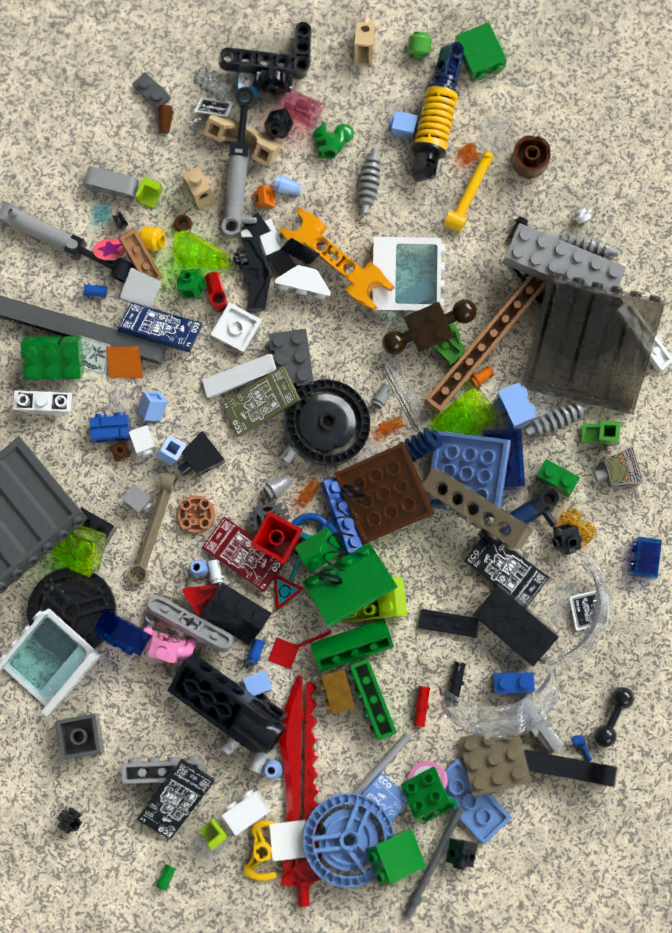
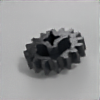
[253,68,294,96]

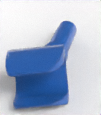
[572,735,592,761]

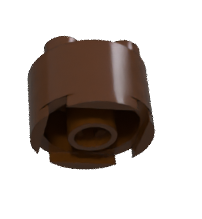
[511,135,551,179]

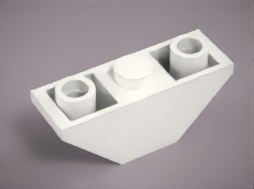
[274,265,331,300]
[13,391,72,415]

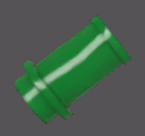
[155,864,176,891]

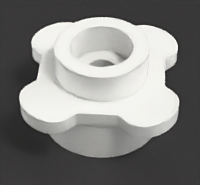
[572,208,592,224]

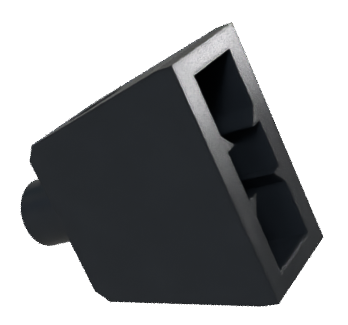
[177,431,226,477]

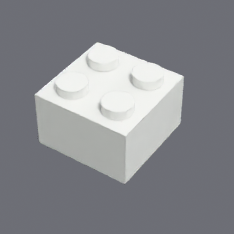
[222,790,271,836]

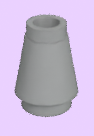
[263,474,292,500]

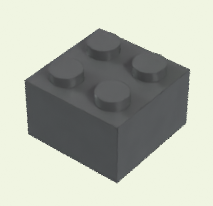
[56,713,105,760]

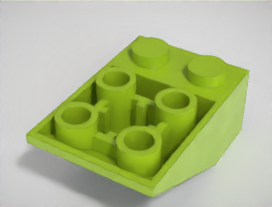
[345,577,407,623]

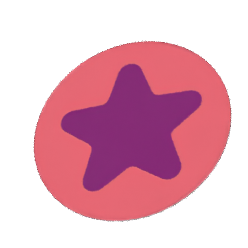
[93,239,125,260]

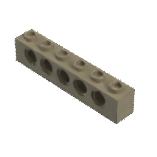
[423,468,533,550]

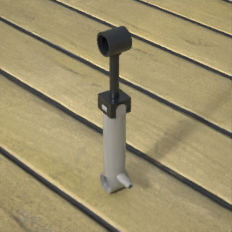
[222,87,257,238]
[0,201,135,283]

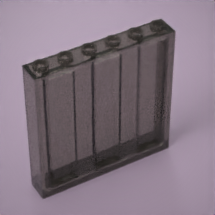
[521,272,665,415]

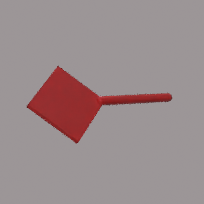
[268,630,332,669]

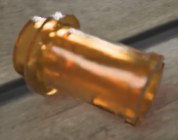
[378,416,404,435]
[298,479,321,504]

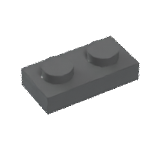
[132,72,171,109]

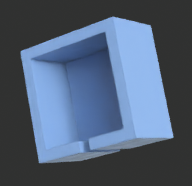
[495,382,536,433]

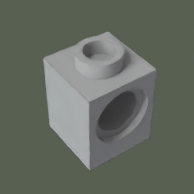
[121,484,153,515]

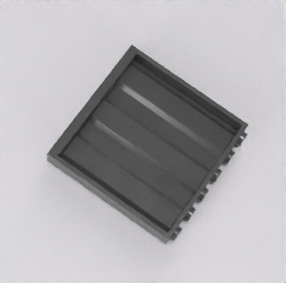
[0,436,88,594]

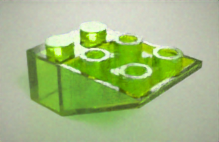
[429,387,501,436]

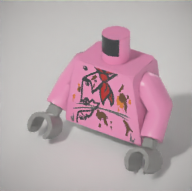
[141,615,198,663]

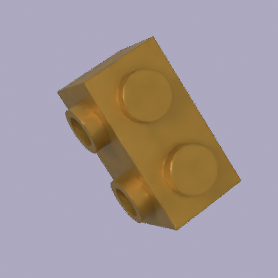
[319,669,355,714]

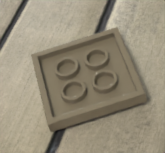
[459,723,532,797]

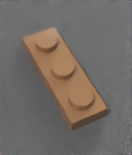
[118,228,163,280]

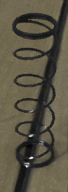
[318,485,365,585]

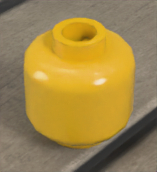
[138,226,166,252]

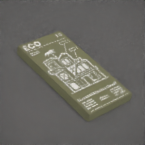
[222,366,300,437]

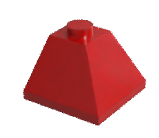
[250,511,303,564]

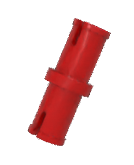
[413,686,430,727]

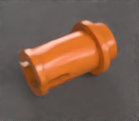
[469,366,495,388]

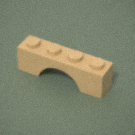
[203,114,282,166]

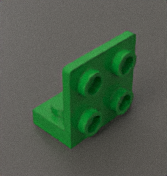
[401,766,458,824]

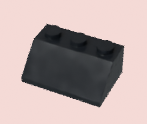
[199,582,272,645]

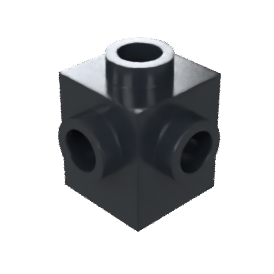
[264,108,294,139]
[552,523,582,555]
[445,838,478,870]

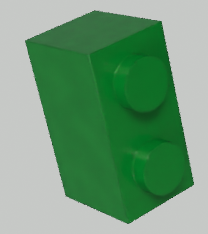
[534,459,580,497]

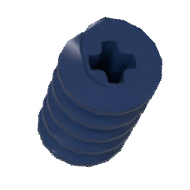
[399,428,442,462]

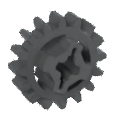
[249,499,291,532]

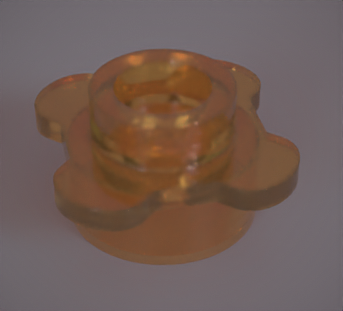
[458,143,480,164]

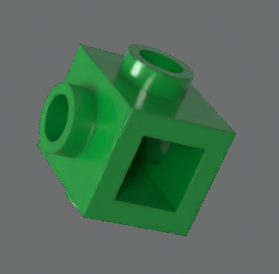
[177,269,206,299]

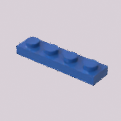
[320,478,363,555]

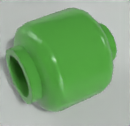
[407,31,432,60]

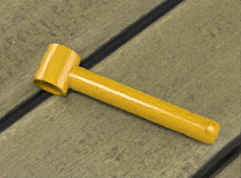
[443,151,494,233]

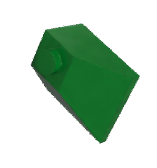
[295,527,342,573]

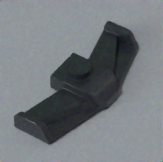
[241,236,272,313]

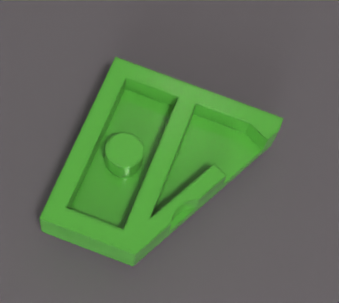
[433,322,465,366]

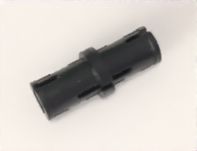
[446,661,466,703]

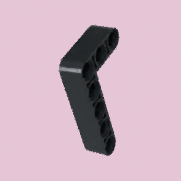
[218,22,312,79]
[524,750,618,787]

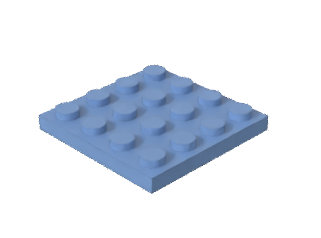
[428,431,511,517]

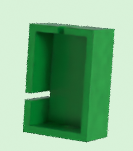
[20,336,84,380]

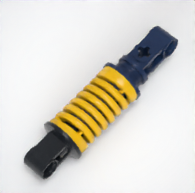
[411,41,464,182]

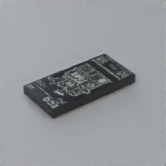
[464,539,549,607]
[137,759,215,840]

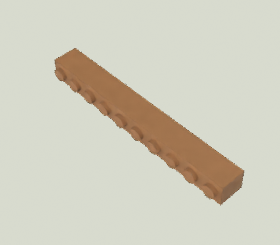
[424,275,548,414]

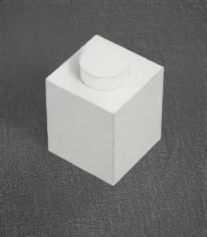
[129,425,157,457]

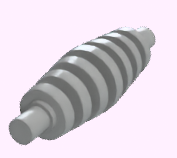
[359,148,381,215]
[551,232,619,258]
[525,402,591,436]

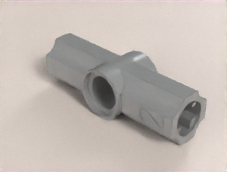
[513,696,563,754]

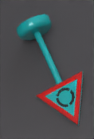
[274,532,312,612]

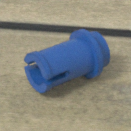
[84,283,107,298]
[246,638,266,664]

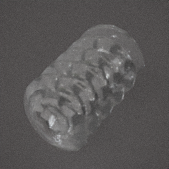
[193,65,234,104]

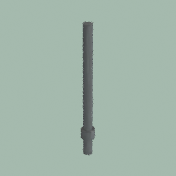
[404,806,464,919]

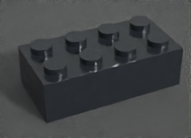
[473,584,559,667]

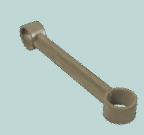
[128,472,177,584]

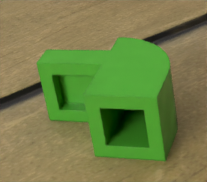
[581,421,621,446]

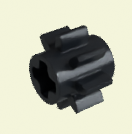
[57,807,82,834]

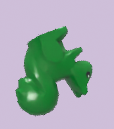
[313,122,354,159]

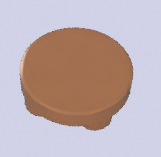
[177,495,215,534]

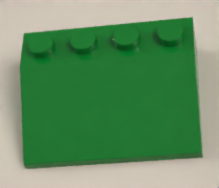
[302,543,398,628]

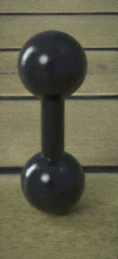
[594,687,634,747]

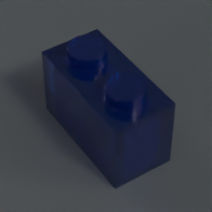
[628,537,662,580]

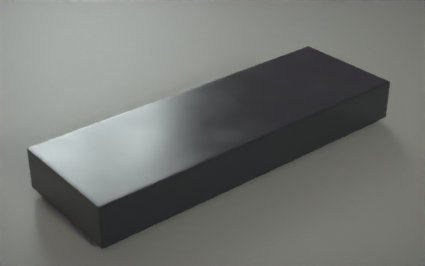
[418,609,479,638]

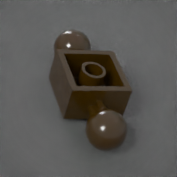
[382,299,477,355]

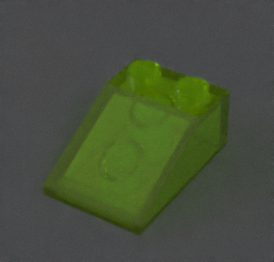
[172,230,232,269]
[50,526,106,577]

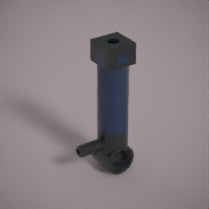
[478,488,559,550]

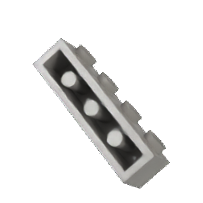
[122,756,204,784]

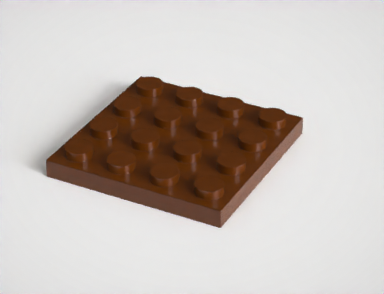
[334,442,435,544]

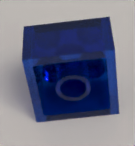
[94,609,152,656]

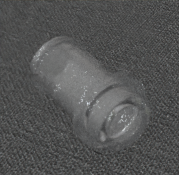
[185,112,209,130]

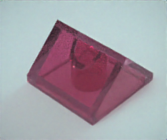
[280,90,326,130]

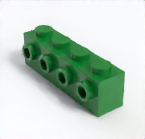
[310,618,394,672]
[348,659,397,740]

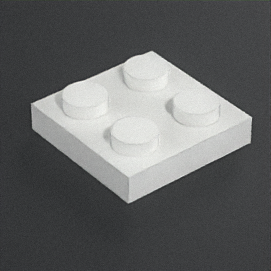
[211,302,262,354]

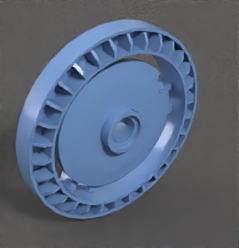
[303,793,394,887]

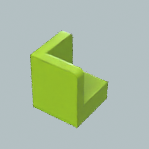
[135,177,163,208]
[199,817,230,851]

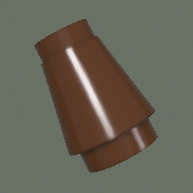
[156,105,174,133]

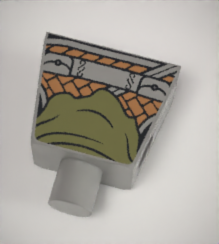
[594,447,643,488]

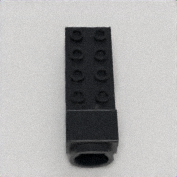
[167,653,288,755]

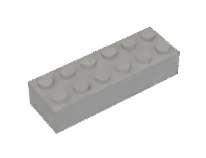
[502,223,626,307]

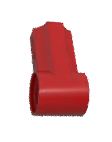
[204,272,228,312]

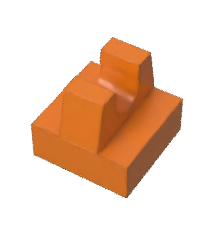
[253,185,275,209]

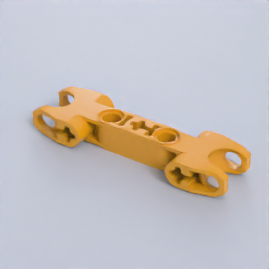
[279,207,395,311]

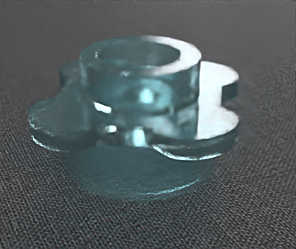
[94,204,112,223]

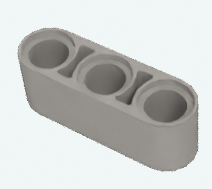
[83,166,139,200]

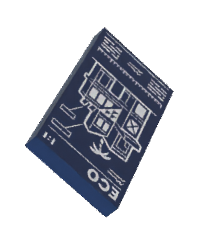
[118,302,203,353]

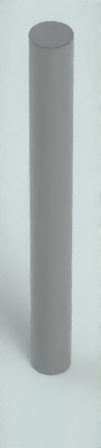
[353,733,411,795]

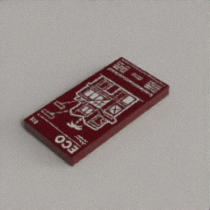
[202,516,285,592]

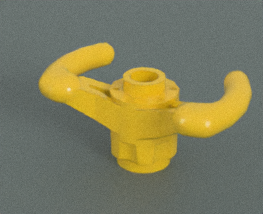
[243,820,277,881]

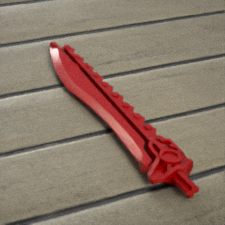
[280,675,322,907]

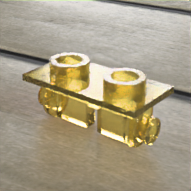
[560,507,598,544]

